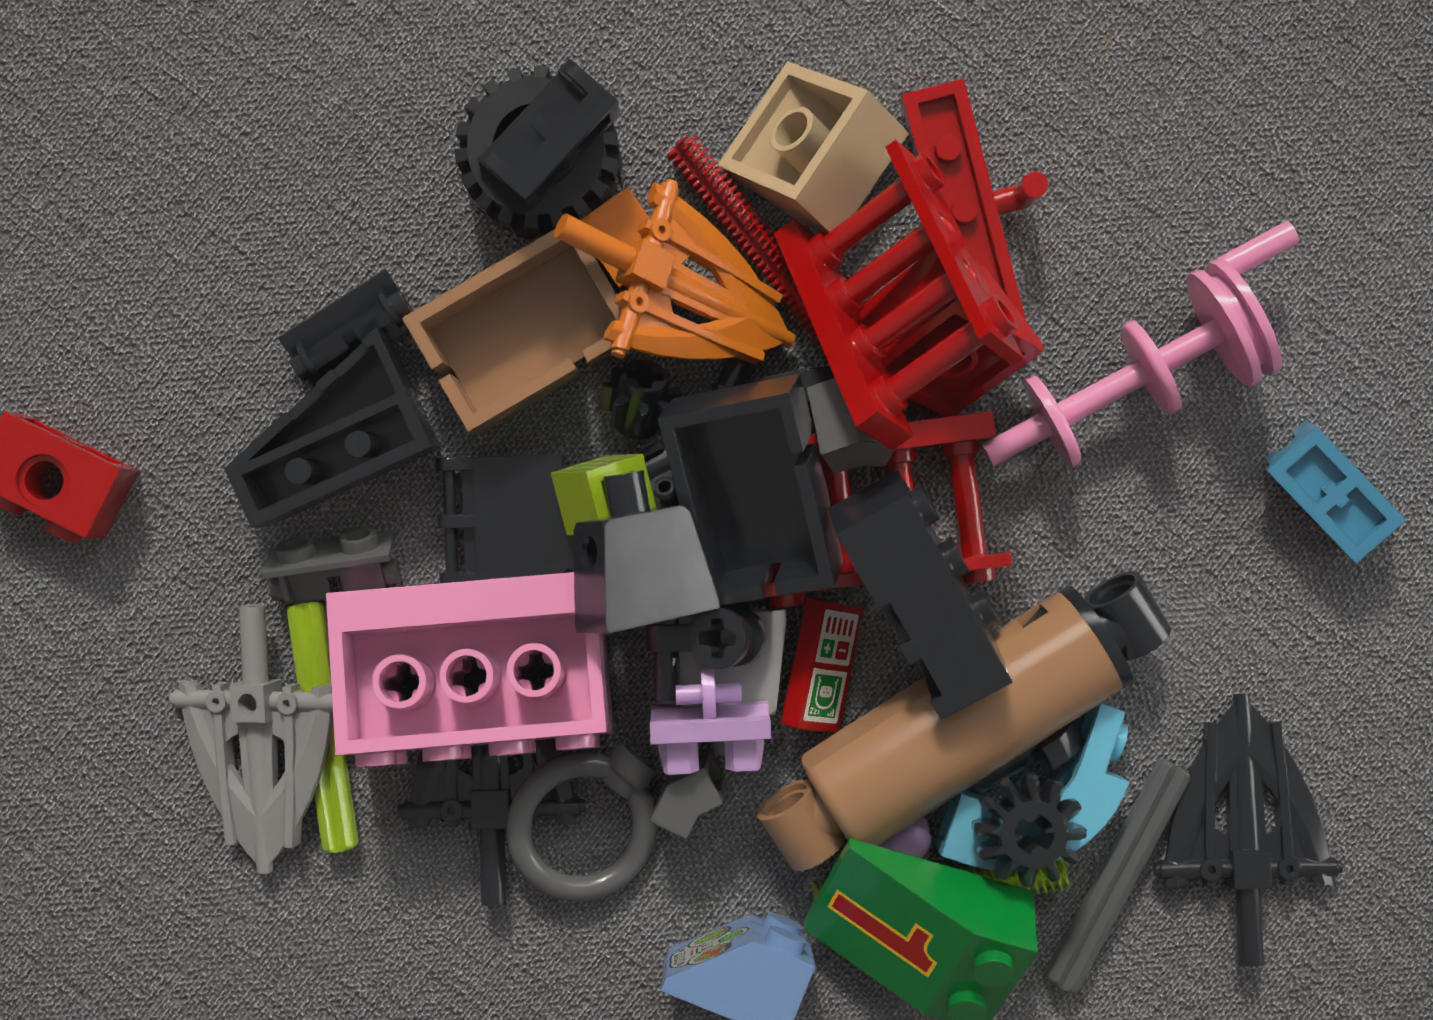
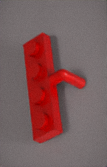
[900,78,1048,322]

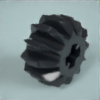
[971,772,1087,887]

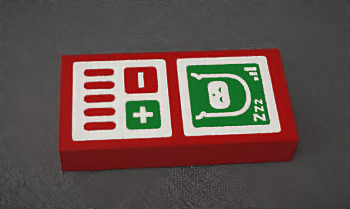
[781,598,863,733]

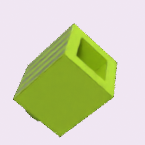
[551,454,656,535]

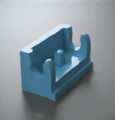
[1266,420,1406,564]

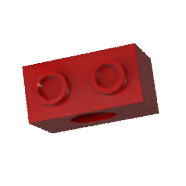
[0,411,140,544]

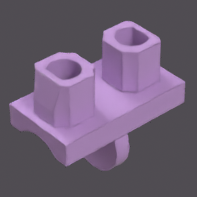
[650,665,771,775]

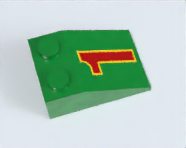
[804,838,1038,1020]

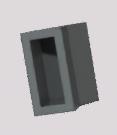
[807,378,895,474]
[650,747,727,839]

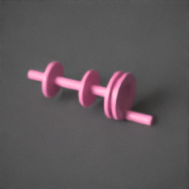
[981,221,1299,468]

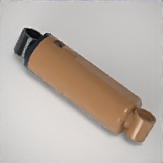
[757,571,1172,871]

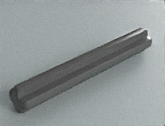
[1046,759,1190,993]

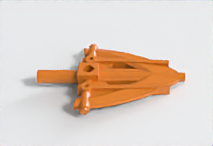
[554,179,796,364]

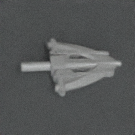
[169,604,333,874]

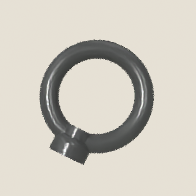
[506,741,658,902]

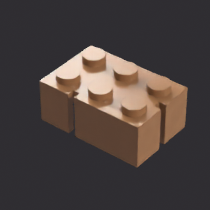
[402,229,621,435]

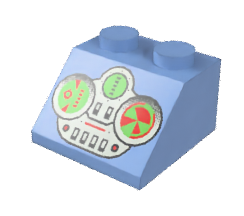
[661,912,816,1020]

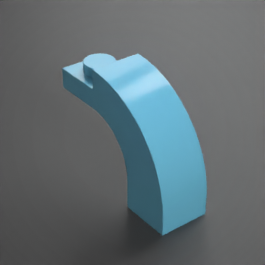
[934,703,1130,870]

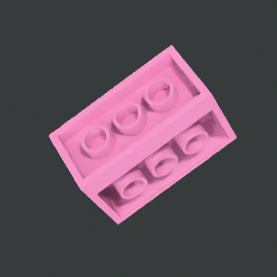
[326,572,614,767]

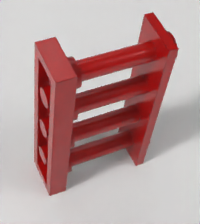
[774,139,1024,451]
[764,411,1013,608]

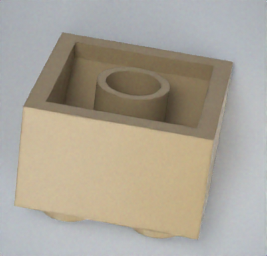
[717,61,909,234]

